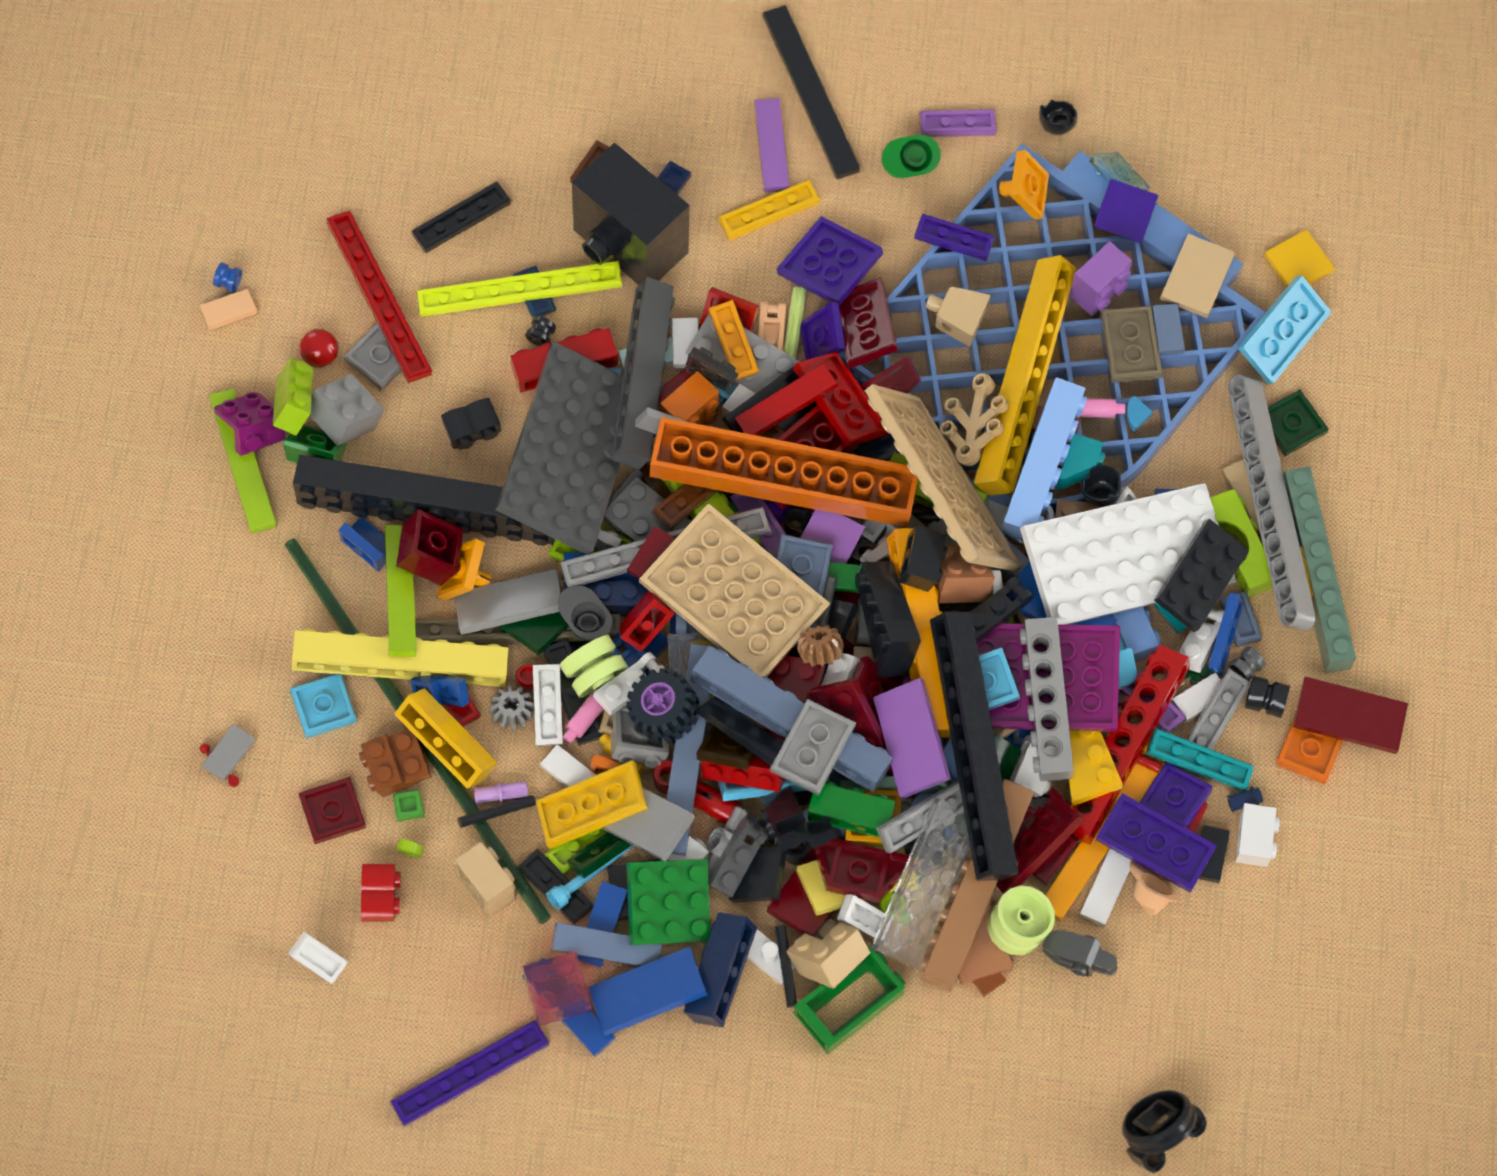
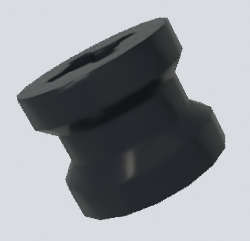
[525,316,557,346]

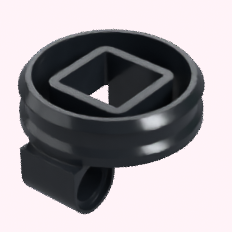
[1122,1090,1207,1173]

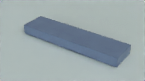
[551,922,662,967]

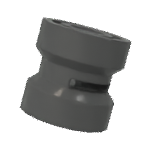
[1228,646,1266,681]

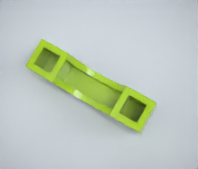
[1210,488,1273,598]

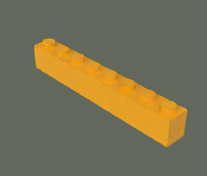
[886,528,951,738]

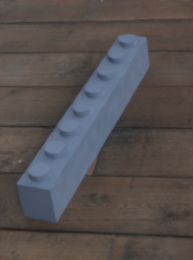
[691,646,893,793]

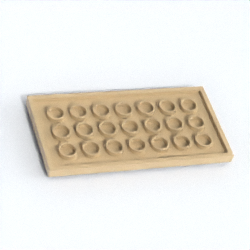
[865,384,1023,571]

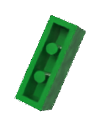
[807,781,895,838]

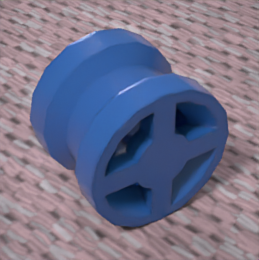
[213,262,242,293]

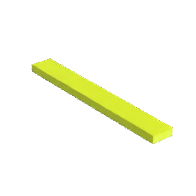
[417,261,623,317]

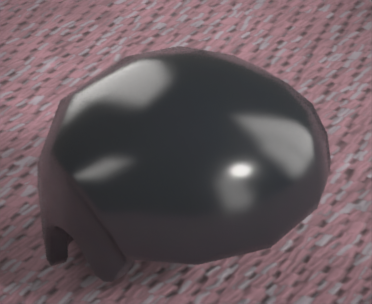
[1039,100,1078,135]
[1082,465,1122,507]

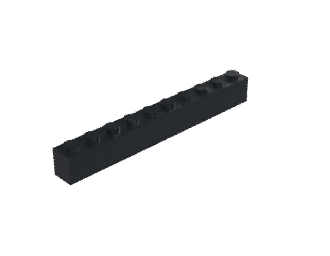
[930,612,1019,881]

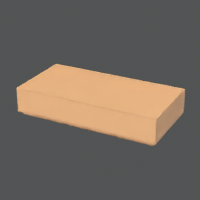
[199,289,257,331]

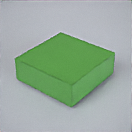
[393,789,424,822]

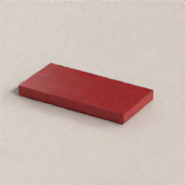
[793,352,888,447]

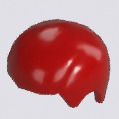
[299,329,338,368]

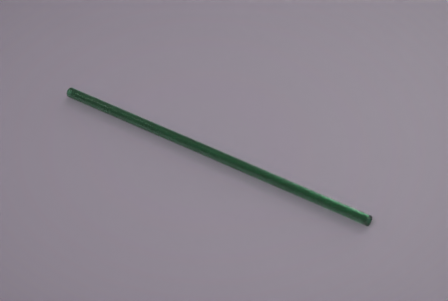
[285,538,551,924]

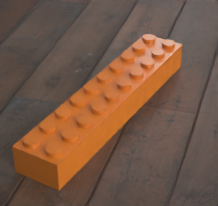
[650,417,918,528]

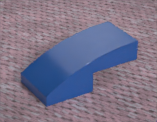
[411,676,469,707]

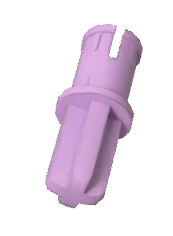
[474,781,528,804]

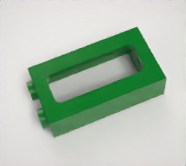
[793,946,905,1054]

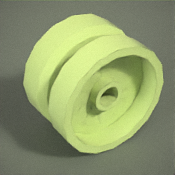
[559,635,628,698]
[987,886,1055,955]

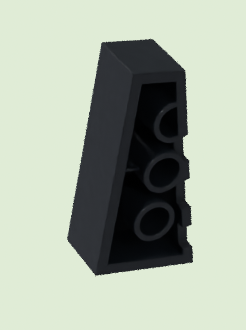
[855,561,921,677]

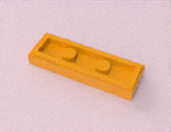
[708,300,759,382]

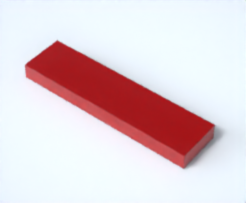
[735,363,838,436]

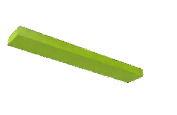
[209,388,277,534]
[384,525,416,657]

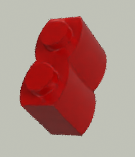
[361,864,401,922]

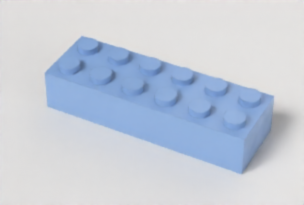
[1000,377,1087,542]

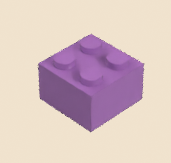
[1069,241,1132,316]

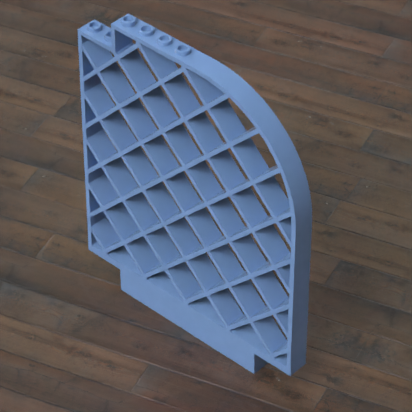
[839,144,1266,511]

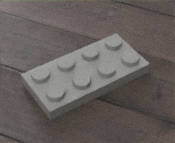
[685,314,799,393]

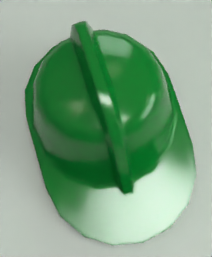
[881,135,941,178]

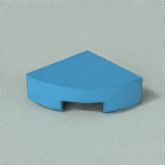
[1127,395,1153,432]

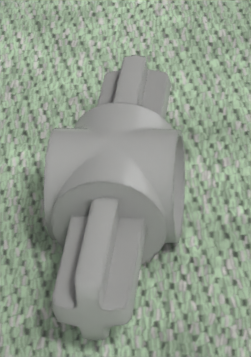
[707,807,749,880]

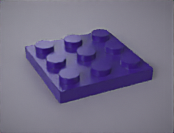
[776,216,883,306]

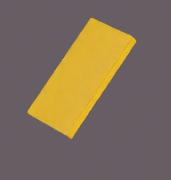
[536,760,648,849]

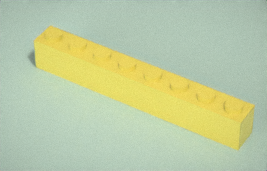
[292,629,508,687]

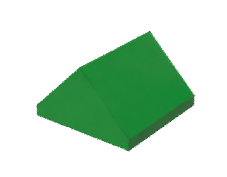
[283,424,348,463]

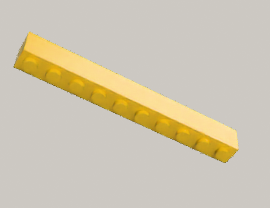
[974,255,1076,496]

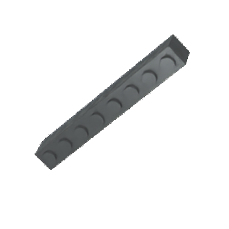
[611,276,675,470]

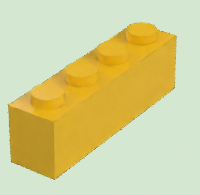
[394,688,498,789]

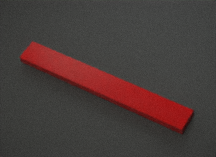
[327,210,432,383]

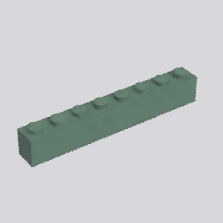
[1283,466,1356,673]

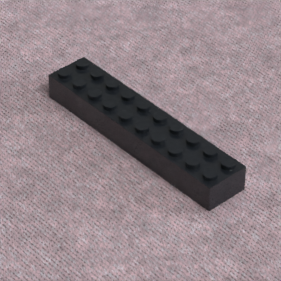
[293,455,555,546]

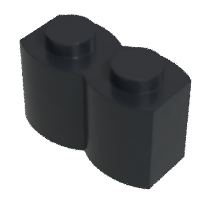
[441,398,501,449]

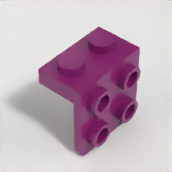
[214,392,286,456]

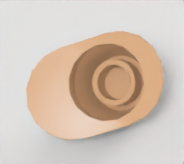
[1130,861,1179,916]

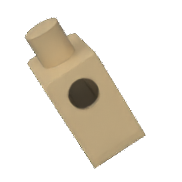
[925,287,991,347]

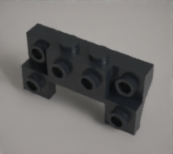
[760,786,837,851]

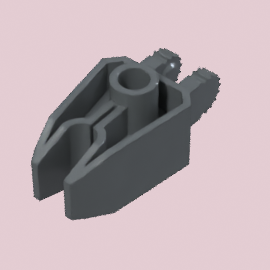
[1042,930,1118,977]

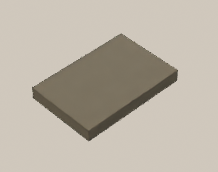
[1100,306,1163,383]

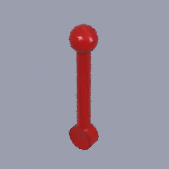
[199,743,239,787]

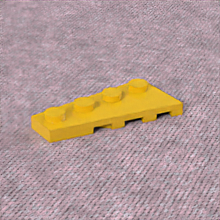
[1069,730,1123,806]

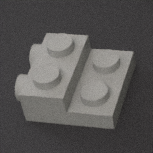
[610,705,669,768]

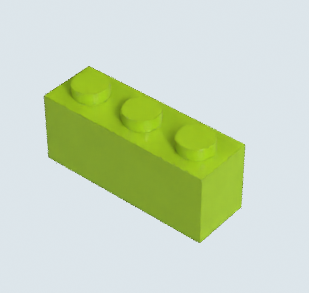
[273,358,313,435]

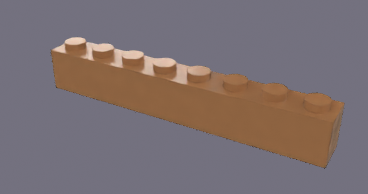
[919,779,1034,992]

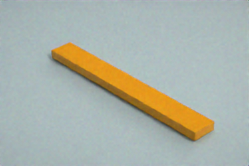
[1045,740,1166,922]

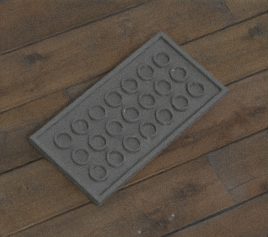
[495,342,623,554]

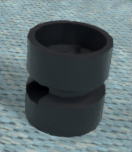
[1244,676,1290,718]

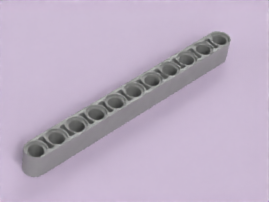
[1228,375,1315,631]

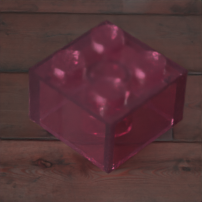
[523,951,591,1026]

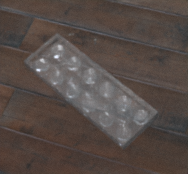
[871,797,970,969]

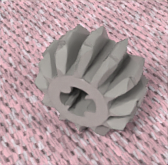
[489,685,534,731]

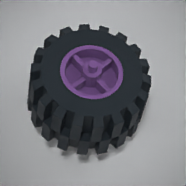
[626,668,700,743]

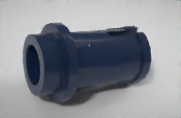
[1227,786,1263,812]

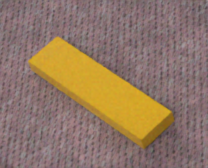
[718,180,820,241]

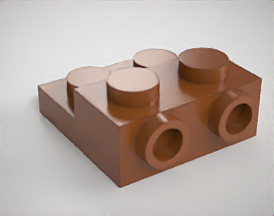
[359,728,432,797]

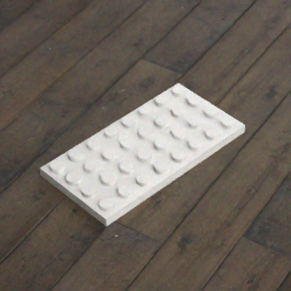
[1020,483,1236,625]

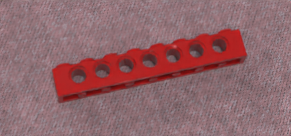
[1070,644,1190,845]

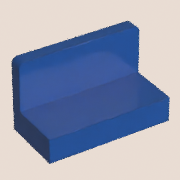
[338,517,386,572]

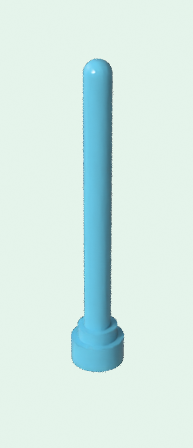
[546,845,634,910]

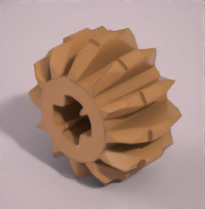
[797,625,843,667]

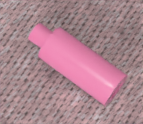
[1080,398,1125,418]
[563,693,604,743]

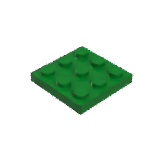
[627,859,711,945]

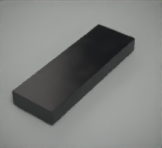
[518,849,593,925]

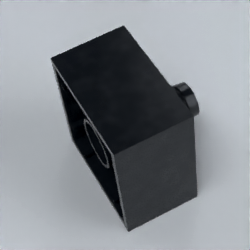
[572,142,690,285]

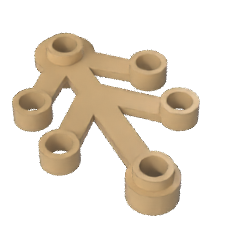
[940,373,1009,466]

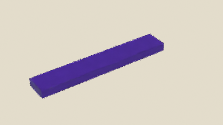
[390,1020,549,1127]

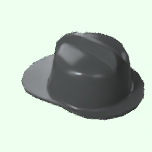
[558,585,613,641]

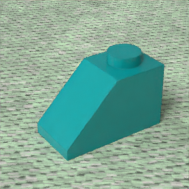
[1056,433,1106,490]

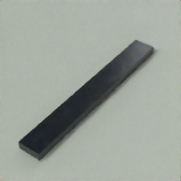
[763,5,860,180]

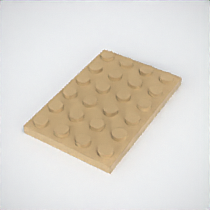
[639,503,830,677]

